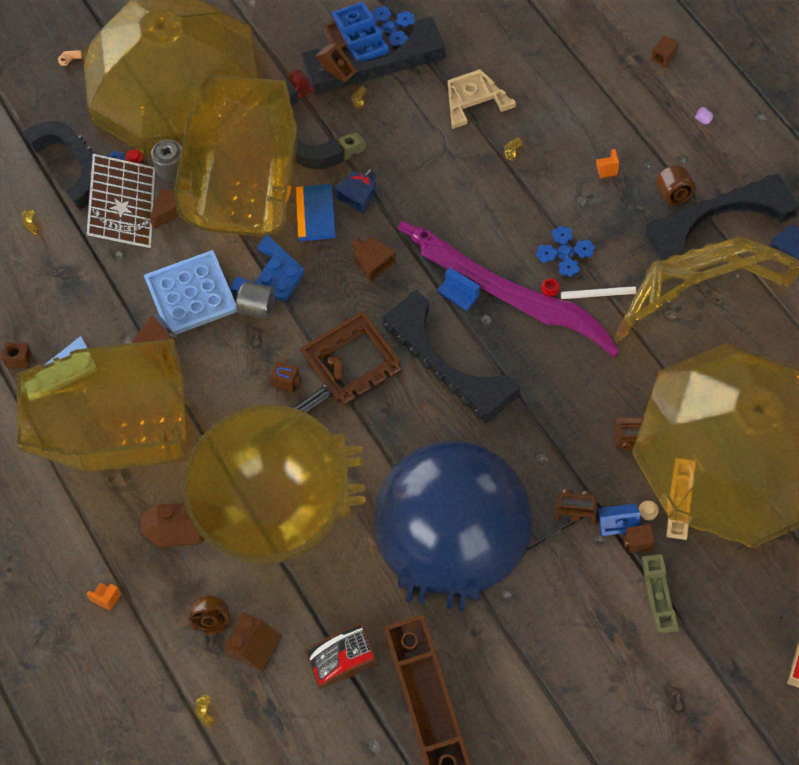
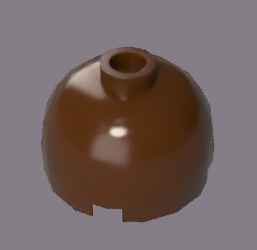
[189,595,230,634]

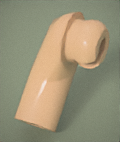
[58,50,82,66]

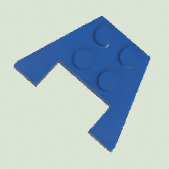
[229,235,305,301]

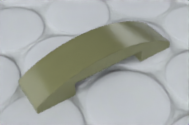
[642,554,679,634]

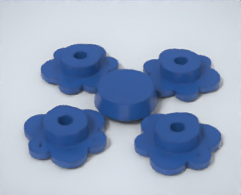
[372,6,415,47]
[536,226,595,277]

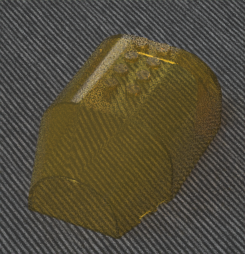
[173,74,298,236]
[17,339,188,473]

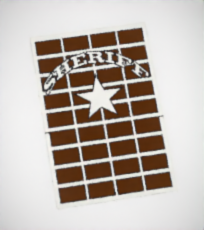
[87,154,155,248]

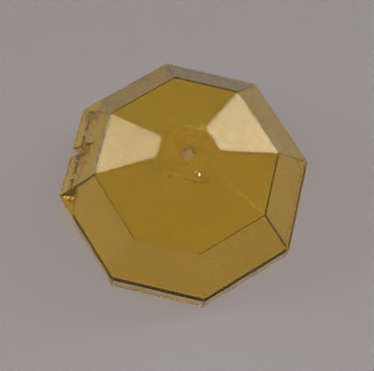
[83,0,262,154]
[632,343,799,548]

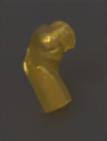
[351,86,367,109]
[504,137,522,160]
[22,209,39,234]
[195,695,215,728]

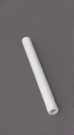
[561,286,636,299]

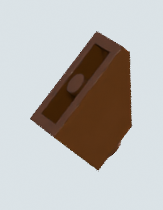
[315,43,357,82]
[150,188,185,228]

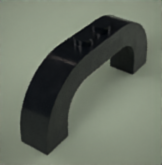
[265,79,344,169]
[22,121,95,210]

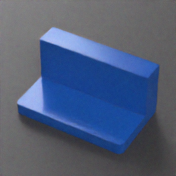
[438,268,480,311]
[596,504,641,536]

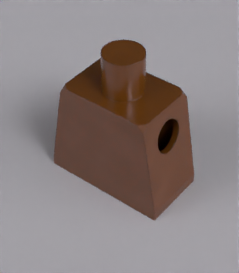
[352,238,396,282]
[131,315,179,359]

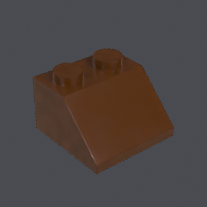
[223,612,282,672]

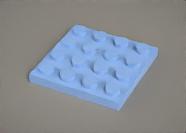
[144,250,238,335]

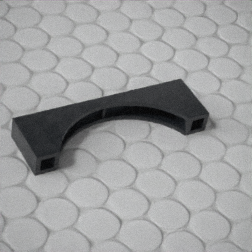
[301,16,446,95]
[646,173,799,268]
[383,290,520,423]

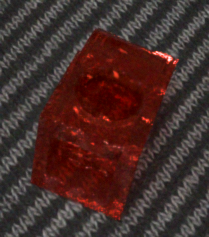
[289,70,313,99]

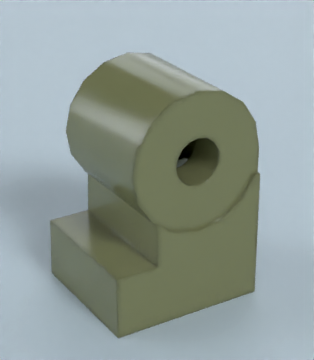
[338,133,367,161]

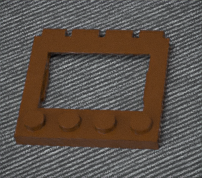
[300,311,402,406]

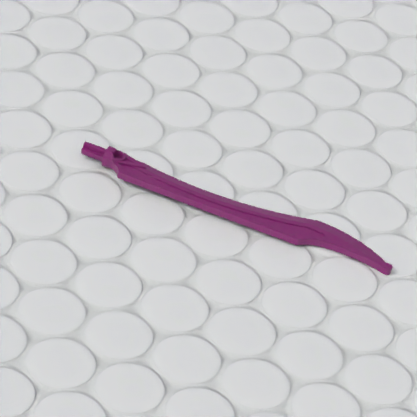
[398,221,618,357]

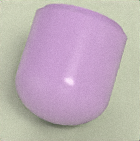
[695,107,713,124]

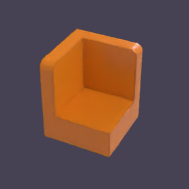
[596,149,619,178]
[86,583,121,611]

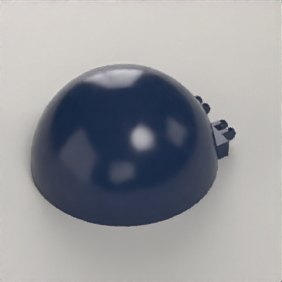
[373,441,532,611]

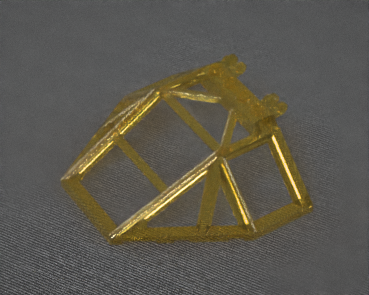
[614,235,799,343]

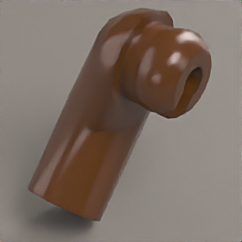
[328,355,344,380]

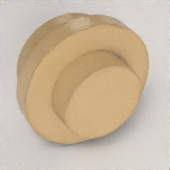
[639,501,659,520]

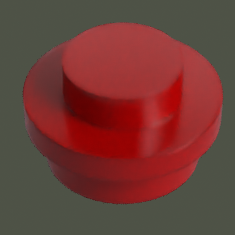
[125,149,143,164]
[541,278,560,296]

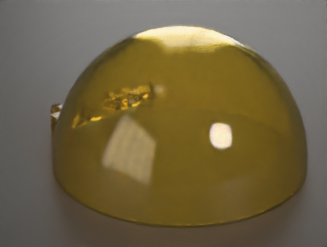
[183,405,366,564]

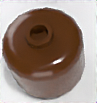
[655,165,696,206]

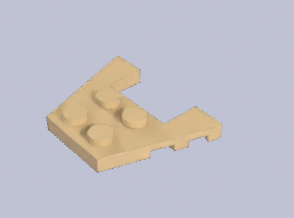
[448,69,516,129]

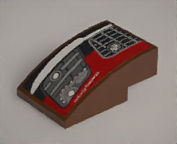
[305,622,377,689]

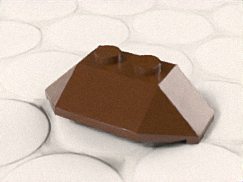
[141,501,221,548]

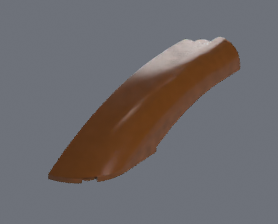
[383,614,471,765]

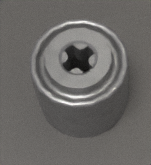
[151,139,187,182]
[236,282,275,320]

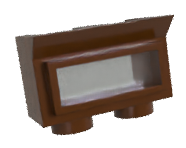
[614,417,657,450]
[555,489,597,524]

